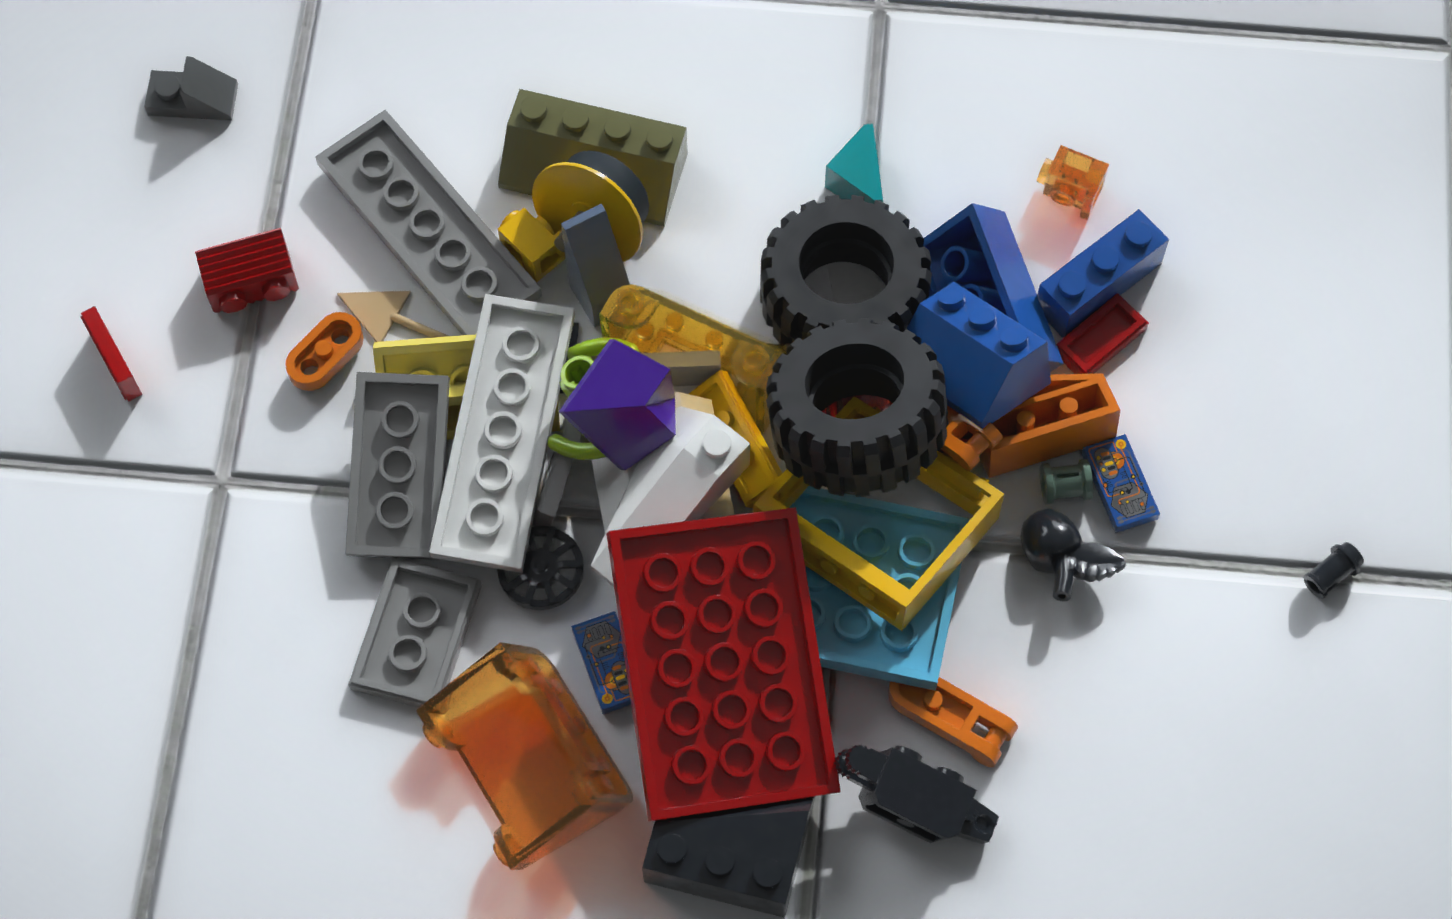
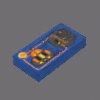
[1081,434,1160,533]
[571,611,631,715]

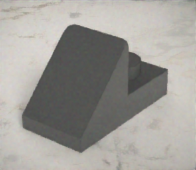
[144,56,238,121]

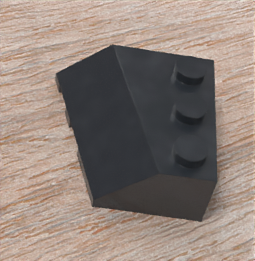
[642,796,816,918]

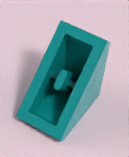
[825,124,883,204]

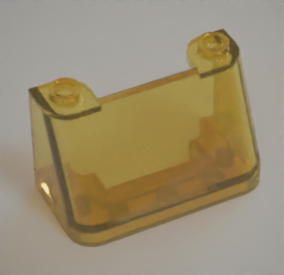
[599,284,787,435]

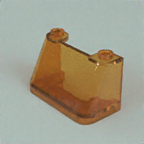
[416,642,633,870]

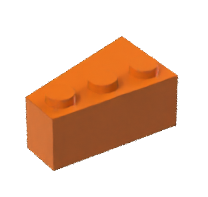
[973,373,1121,478]

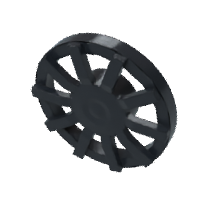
[497,526,584,610]

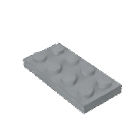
[345,372,450,560]

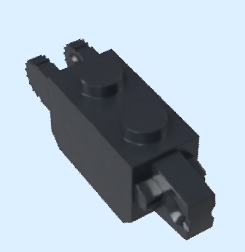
[834,744,999,844]

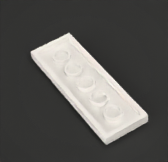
[429,294,575,573]

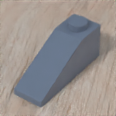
[561,204,633,328]

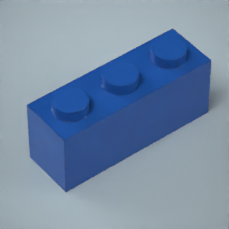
[1037,209,1169,338]

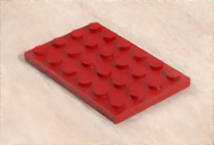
[606,507,841,822]

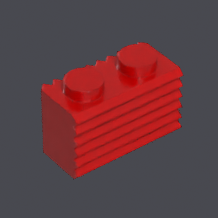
[195,228,299,313]

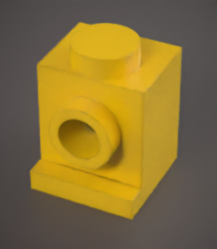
[498,208,566,283]

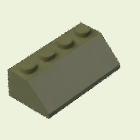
[498,89,688,227]

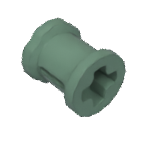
[1040,459,1093,505]

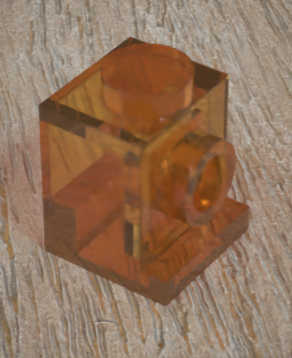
[1037,145,1109,220]

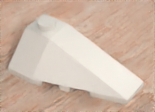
[591,406,750,587]

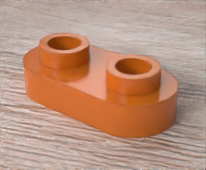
[285,312,364,391]

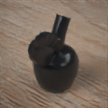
[1020,508,1126,602]

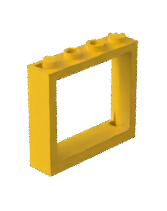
[753,396,1004,631]

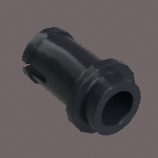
[1303,542,1364,599]

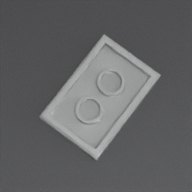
[348,557,482,713]

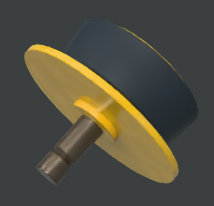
[532,151,649,262]

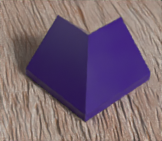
[559,339,676,470]

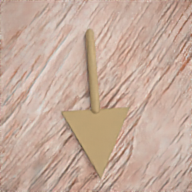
[337,291,449,342]

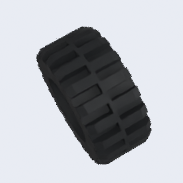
[760,195,932,346]
[766,318,948,497]

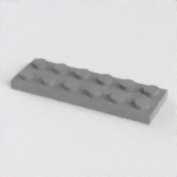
[315,109,542,335]

